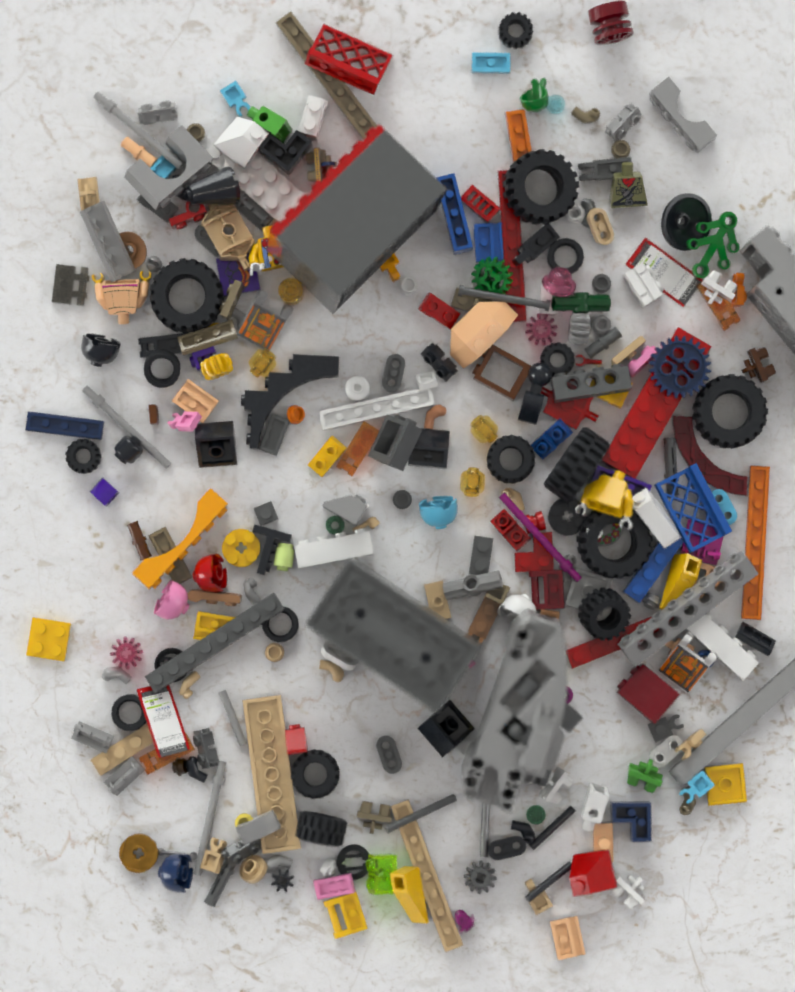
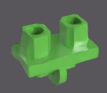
[627,759,663,793]

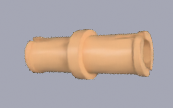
[121,136,158,168]

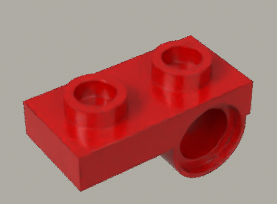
[168,201,207,230]
[418,292,461,330]

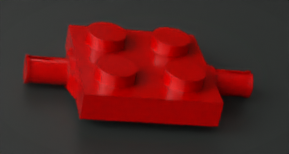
[541,382,599,430]

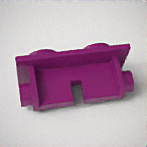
[455,910,475,933]

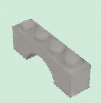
[649,77,717,153]

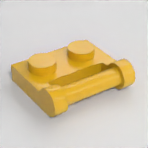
[323,892,368,939]

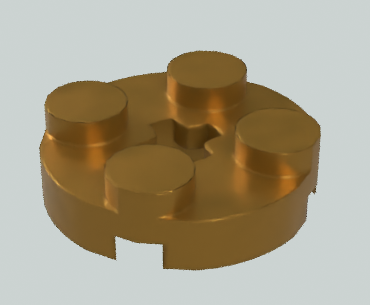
[119,834,158,873]

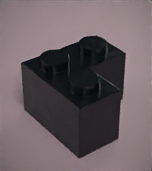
[258,130,313,175]

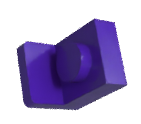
[189,346,216,371]

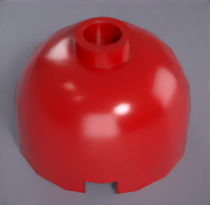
[192,553,228,593]

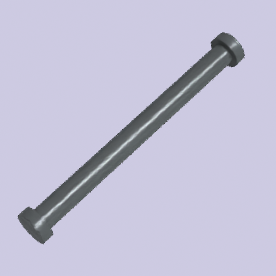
[458,285,551,311]

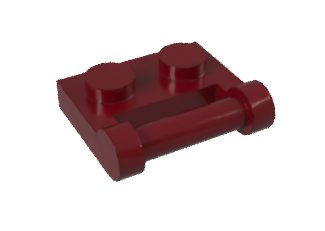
[529,570,565,610]

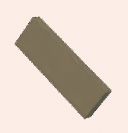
[177,320,238,356]
[148,527,192,584]

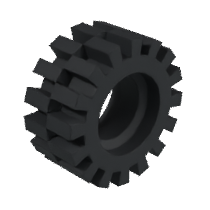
[498,12,533,49]
[540,342,575,377]
[65,439,101,474]

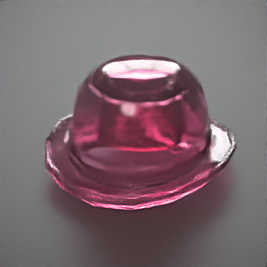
[542,267,576,297]

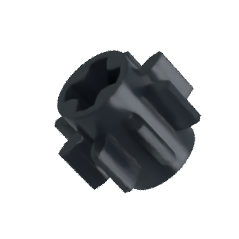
[271,868,294,892]

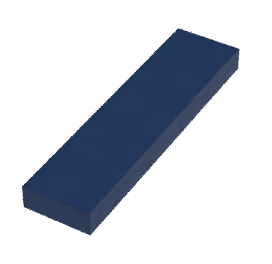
[25,411,105,440]

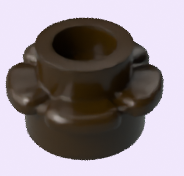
[172,757,187,776]

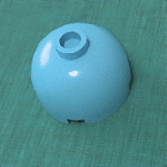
[419,496,458,529]

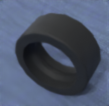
[547,238,584,276]
[144,349,180,388]
[262,606,299,642]
[111,694,146,731]

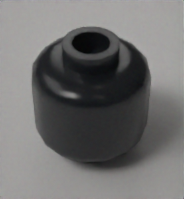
[114,436,143,464]

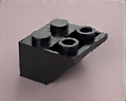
[408,428,450,469]

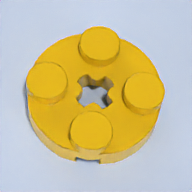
[222,529,261,567]

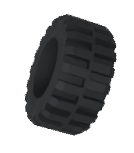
[503,149,579,225]
[149,258,224,333]
[692,374,768,449]
[544,427,610,502]
[576,510,653,579]

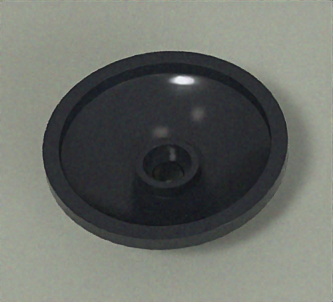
[661,193,712,251]

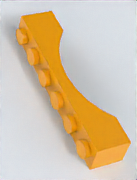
[132,488,228,590]

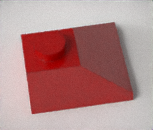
[569,849,617,897]

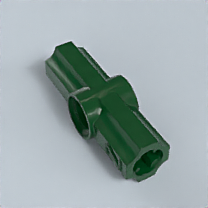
[551,292,611,313]

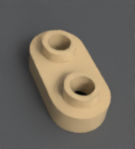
[587,208,614,245]

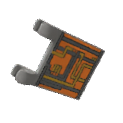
[237,290,294,353]

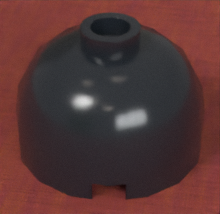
[81,333,121,367]

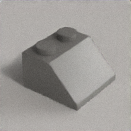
[322,494,368,526]

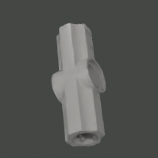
[443,570,503,600]

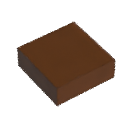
[149,404,159,425]

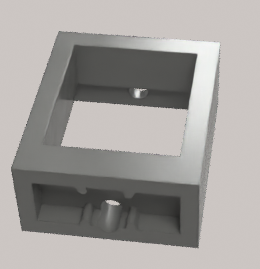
[368,414,422,471]

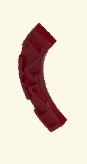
[673,416,747,496]

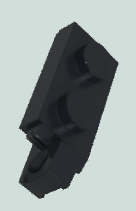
[511,223,560,266]

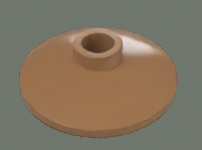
[119,231,147,268]

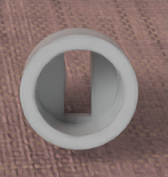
[146,256,162,272]

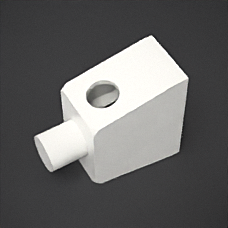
[581,782,609,831]

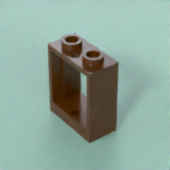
[472,345,531,401]

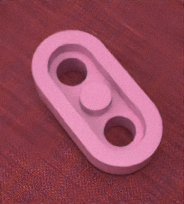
[627,345,657,377]

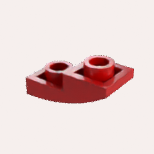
[490,509,531,551]

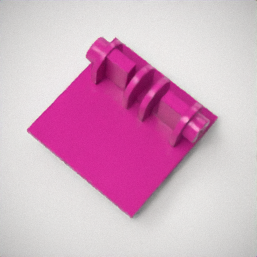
[680,519,724,566]

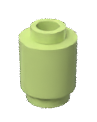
[273,543,295,571]

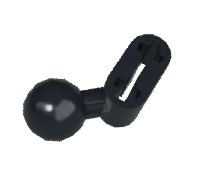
[518,362,552,425]

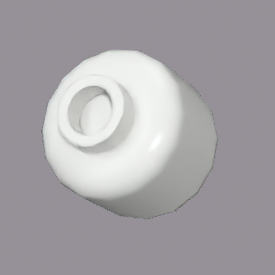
[345,376,370,402]

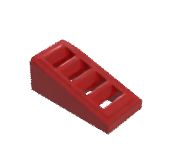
[461,185,501,223]

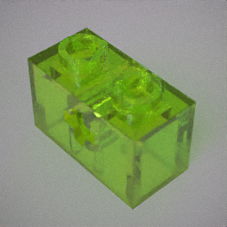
[366,853,397,895]

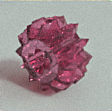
[525,313,558,346]
[110,637,143,669]

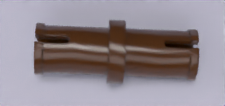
[127,521,152,560]

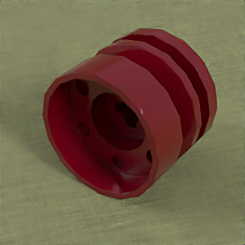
[588,1,634,45]

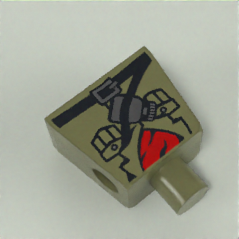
[609,162,648,208]

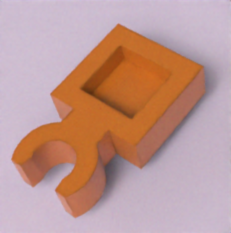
[731,273,747,307]

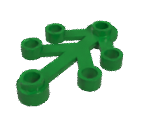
[687,211,740,278]

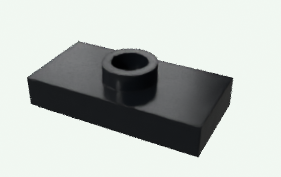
[735,622,776,656]

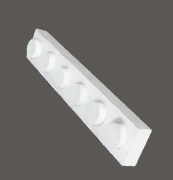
[319,388,435,431]

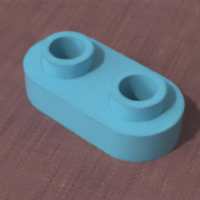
[712,489,737,525]

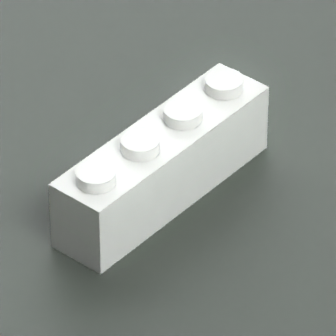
[294,528,374,569]
[685,613,759,680]

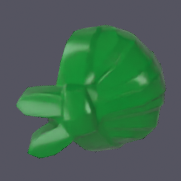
[520,77,549,113]

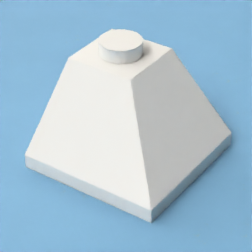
[214,117,269,169]

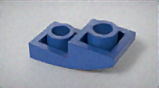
[530,419,573,460]

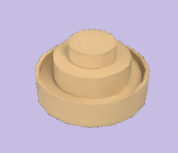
[239,855,267,884]

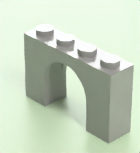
[124,125,213,210]

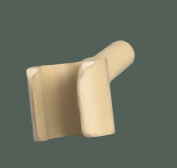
[352,517,380,532]

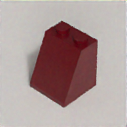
[616,663,680,724]

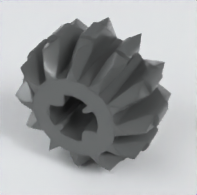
[464,860,497,894]

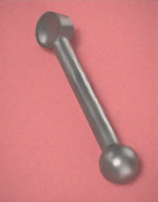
[158,848,197,860]

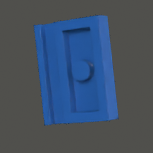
[474,222,504,263]

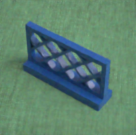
[654,463,732,553]

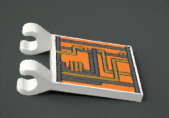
[657,632,718,694]

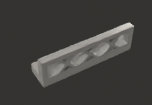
[80,201,136,282]

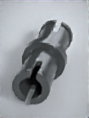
[584,327,622,359]

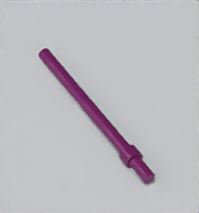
[499,493,582,582]

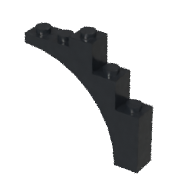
[241,354,339,450]

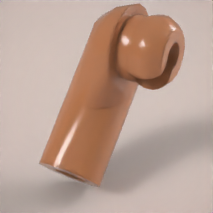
[424,404,447,429]

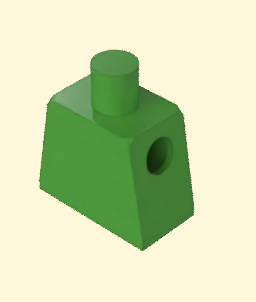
[247,106,293,144]

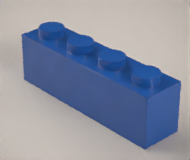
[436,173,473,255]
[622,538,684,603]

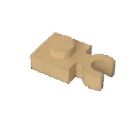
[200,837,227,874]

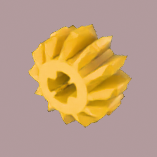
[200,353,233,380]

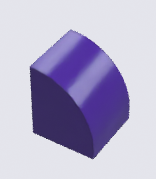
[90,477,120,507]

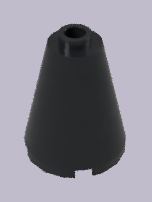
[185,166,240,205]

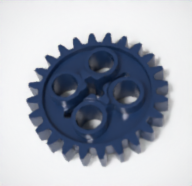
[648,336,711,399]

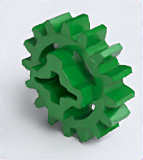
[471,256,513,294]

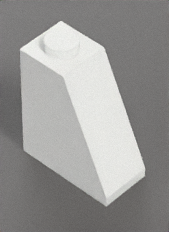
[632,488,680,549]

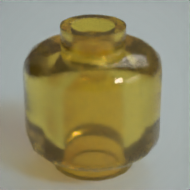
[248,348,277,377]
[470,415,498,443]
[460,467,485,497]

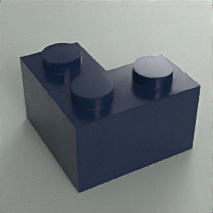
[610,801,652,842]

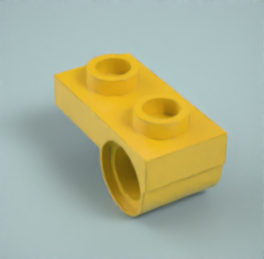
[308,435,347,477]

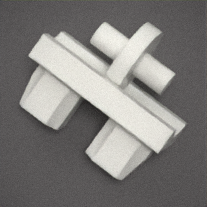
[701,270,737,305]
[539,767,573,804]
[610,875,645,910]

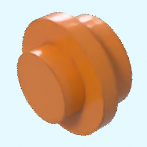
[287,405,305,424]

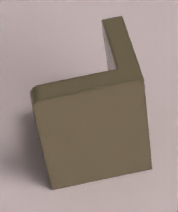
[484,584,511,605]

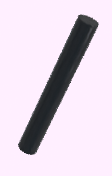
[529,806,576,850]
[525,861,572,902]

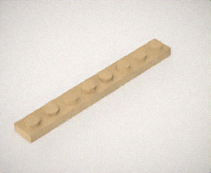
[391,799,463,952]

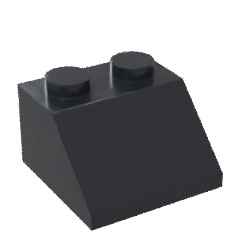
[195,421,237,468]
[417,700,475,758]

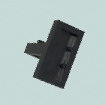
[252,524,292,575]

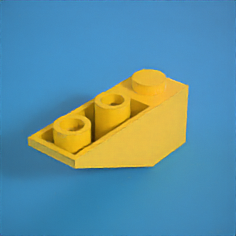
[659,554,702,610]
[390,866,429,924]

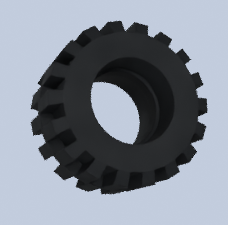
[486,435,535,484]
[578,587,631,641]
[291,749,340,799]
[295,811,347,847]

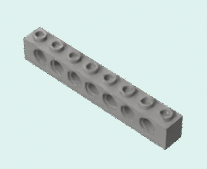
[618,551,758,667]

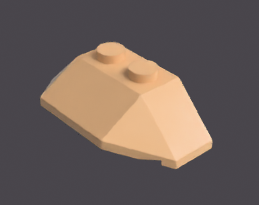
[450,301,518,369]

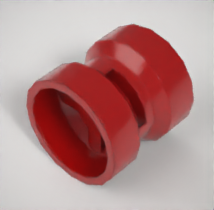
[525,511,546,534]

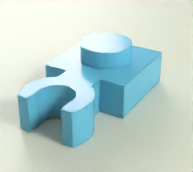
[220,81,250,117]
[679,770,715,804]

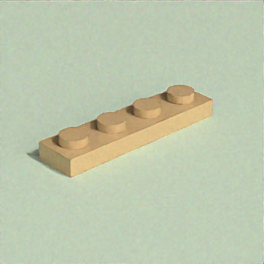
[91,724,153,776]

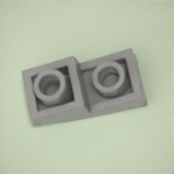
[236,810,281,845]

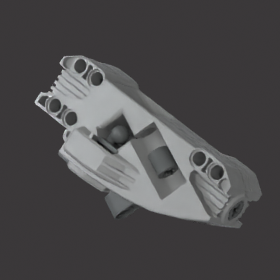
[461,609,583,814]

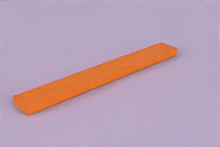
[741,466,770,620]

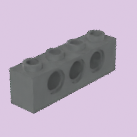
[551,364,632,403]

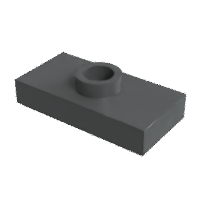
[259,413,290,456]

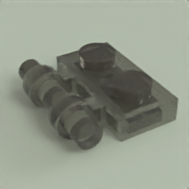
[52,264,90,306]

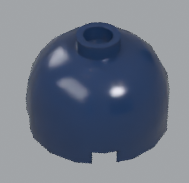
[158,854,193,893]

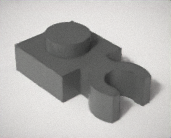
[647,714,684,742]

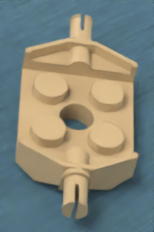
[201,205,255,271]

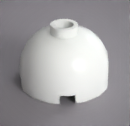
[497,594,537,625]

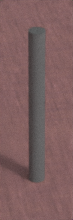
[385,794,457,833]

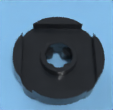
[548,499,585,536]

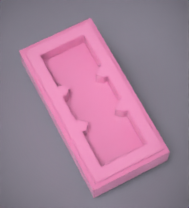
[313,873,356,900]

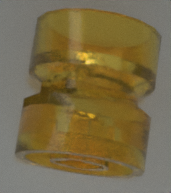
[278,278,304,305]

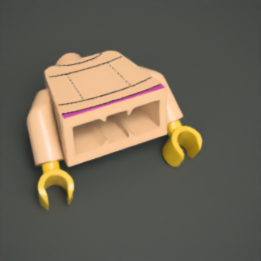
[92,271,151,324]

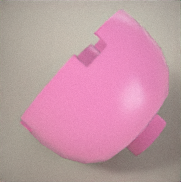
[154,580,189,619]

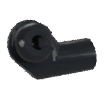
[511,820,535,844]

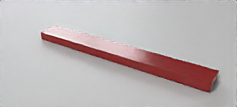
[498,170,527,322]

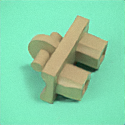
[77,177,100,211]

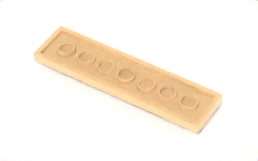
[242,695,301,854]

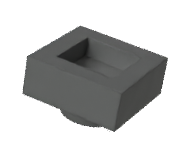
[253,501,278,526]

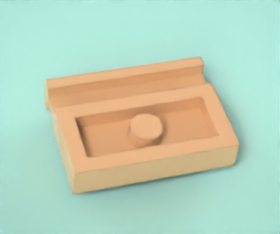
[172,379,219,423]
[550,916,585,960]

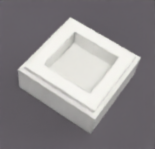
[416,371,438,390]

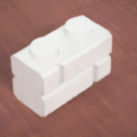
[298,95,328,140]
[622,263,664,308]

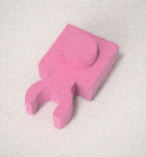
[167,411,202,432]

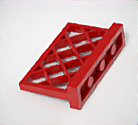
[305,24,393,95]

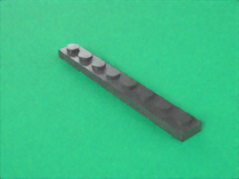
[145,593,285,693]

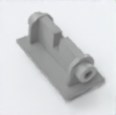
[137,101,177,125]
[605,104,642,142]
[71,721,114,753]
[104,756,145,796]

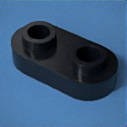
[488,836,526,860]

